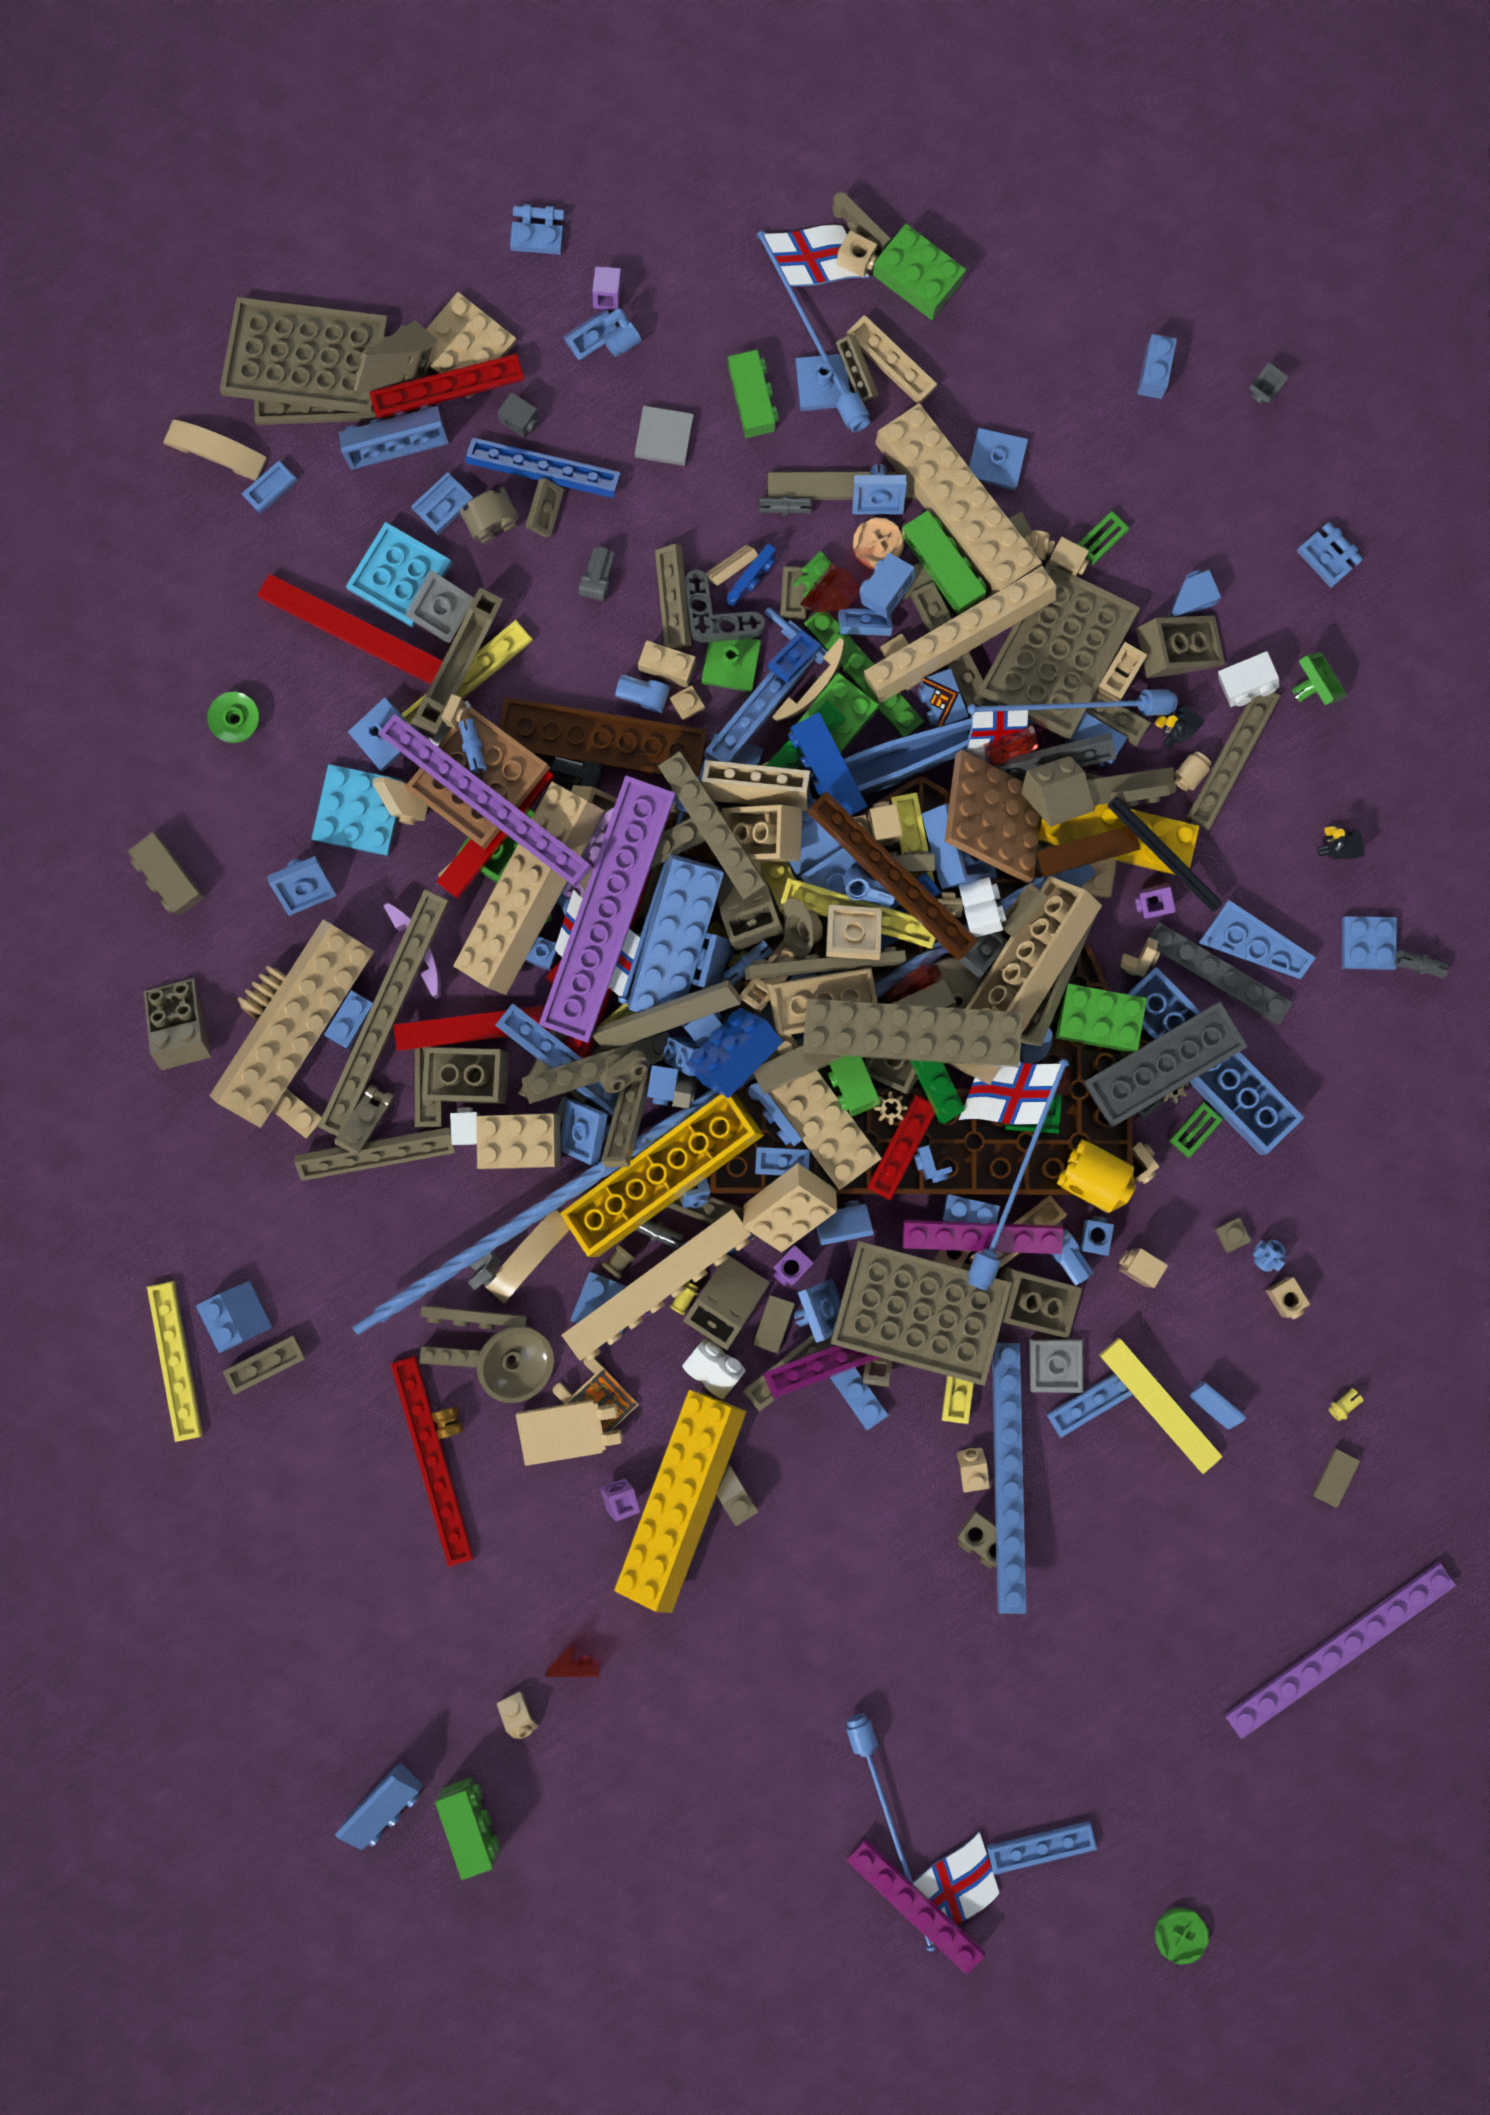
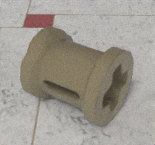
[602,1244,636,1279]

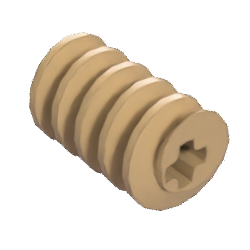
[237,966,286,1021]

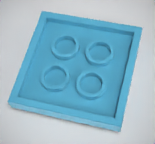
[346,522,452,628]
[312,764,405,856]

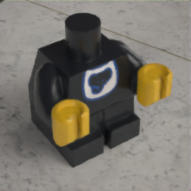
[1155,705,1205,749]
[1317,826,1365,859]

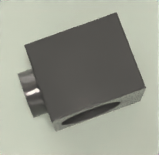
[497,392,539,438]

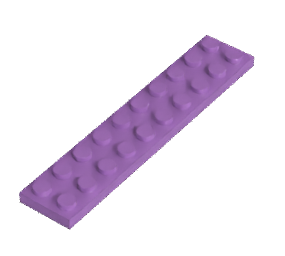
[539,776,676,1043]

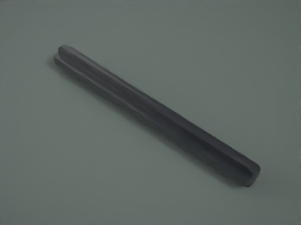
[1107,796,1223,912]

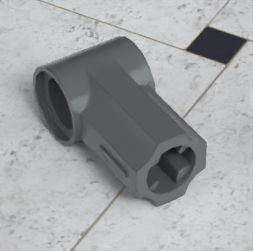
[579,547,615,602]

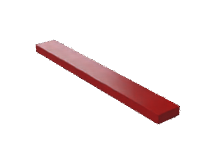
[257,574,443,685]
[390,1355,474,1567]

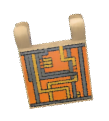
[553,1357,639,1432]

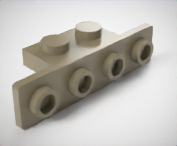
[1087,767,1176,807]

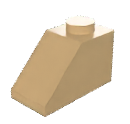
[372,777,428,825]

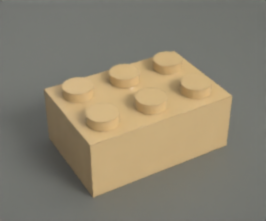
[722,805,802,863]
[476,1114,561,1169]
[743,1163,837,1253]

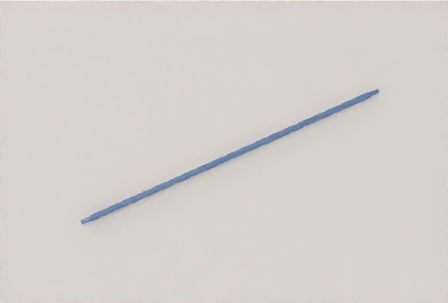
[352,871,1066,1335]

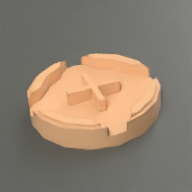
[853,517,904,569]

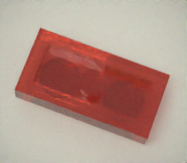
[983,725,1038,766]
[885,964,941,1002]

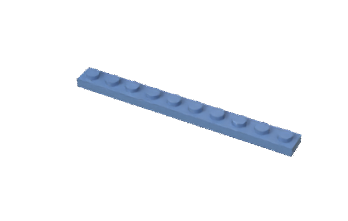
[992,1343,1026,1614]

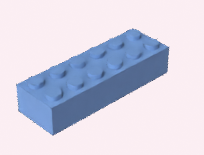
[627,854,724,1012]

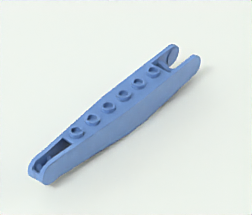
[808,719,971,802]

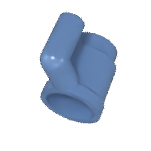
[602,308,642,357]

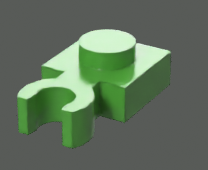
[793,551,838,597]

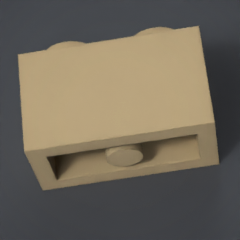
[638,640,696,688]
[1118,1248,1168,1288]

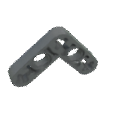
[685,570,765,643]

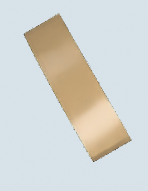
[163,420,267,481]
[772,638,845,722]
[740,937,804,1013]
[485,1210,570,1304]

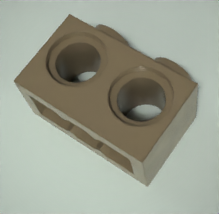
[955,1509,997,1570]

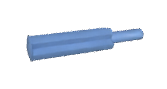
[765,608,828,665]

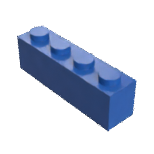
[788,712,868,815]

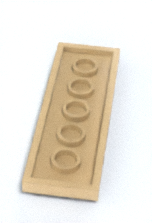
[763,1035,882,1190]

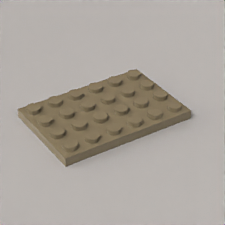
[220,297,389,414]
[978,563,1140,740]
[830,1241,1012,1386]

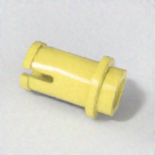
[670,1281,699,1315]
[1329,1388,1364,1421]

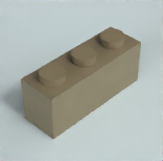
[128,832,205,916]

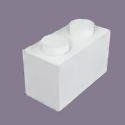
[1218,651,1279,707]

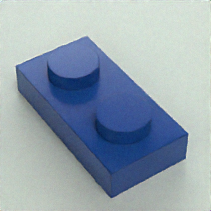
[768,630,821,683]

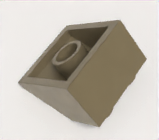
[1021,755,1094,827]

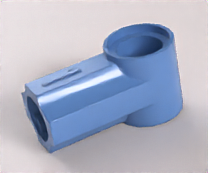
[615,675,670,713]
[843,868,895,908]
[1050,1230,1094,1285]

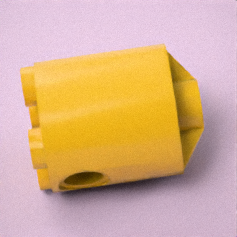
[1057,1139,1136,1213]

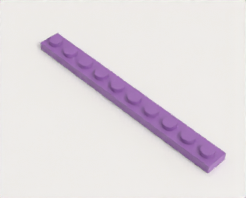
[378,714,592,888]
[1224,1562,1456,1739]

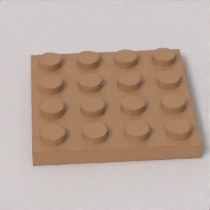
[405,706,550,849]
[944,750,1041,883]

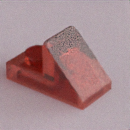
[545,1640,601,1677]

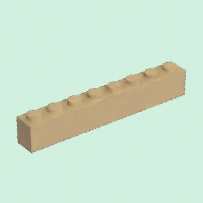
[864,566,1056,704]
[561,1209,751,1361]

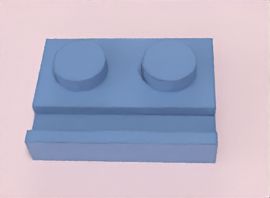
[411,472,474,535]

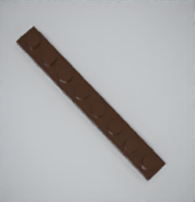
[806,791,978,961]

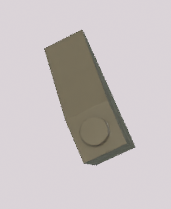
[716,1461,758,1526]

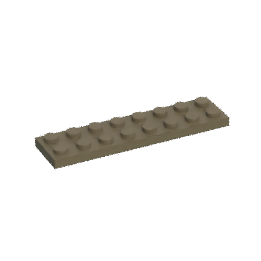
[803,999,1023,1068]

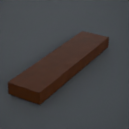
[1036,826,1141,877]

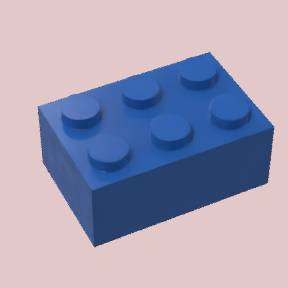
[685,1008,783,1098]

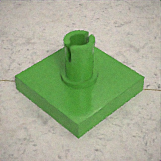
[701,639,761,692]
[1292,652,1348,705]

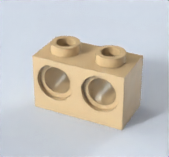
[1097,642,1147,701]
[867,802,902,847]

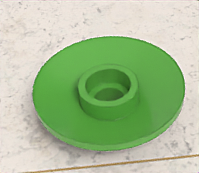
[207,692,259,743]

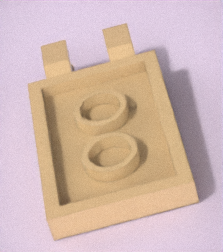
[516,1399,623,1466]

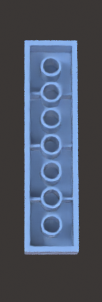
[1127,967,1304,1155]

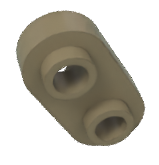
[600,1051,650,1093]

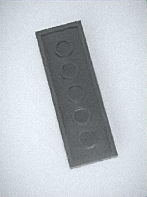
[1083,1002,1248,1128]

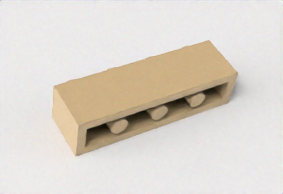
[701,760,810,811]

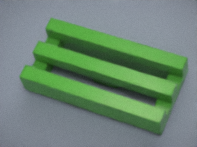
[1077,511,1130,566]
[1168,1102,1223,1158]

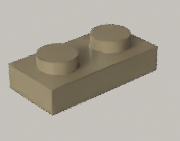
[525,478,564,537]

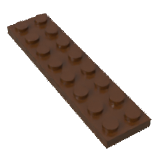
[499,697,707,777]

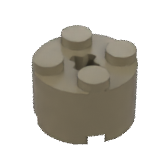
[459,487,519,544]

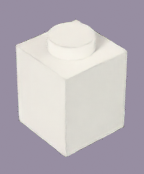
[450,1107,480,1146]

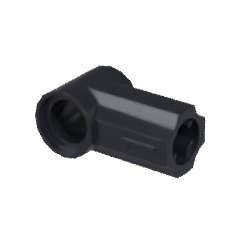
[551,757,605,790]

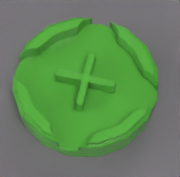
[1154,1907,1209,1964]

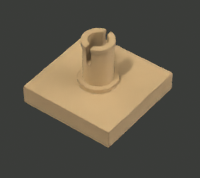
[826,905,882,960]

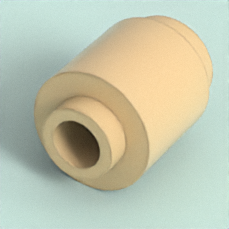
[1174,751,1212,791]

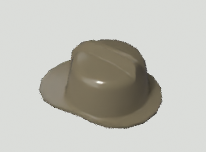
[784,898,823,957]

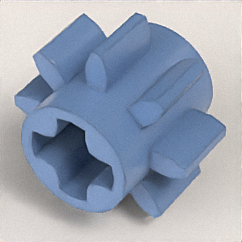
[1253,1240,1287,1272]

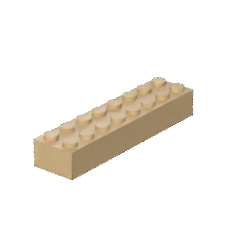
[876,403,1042,595]
[453,782,605,995]
[949,876,1102,1085]
[209,920,374,1128]

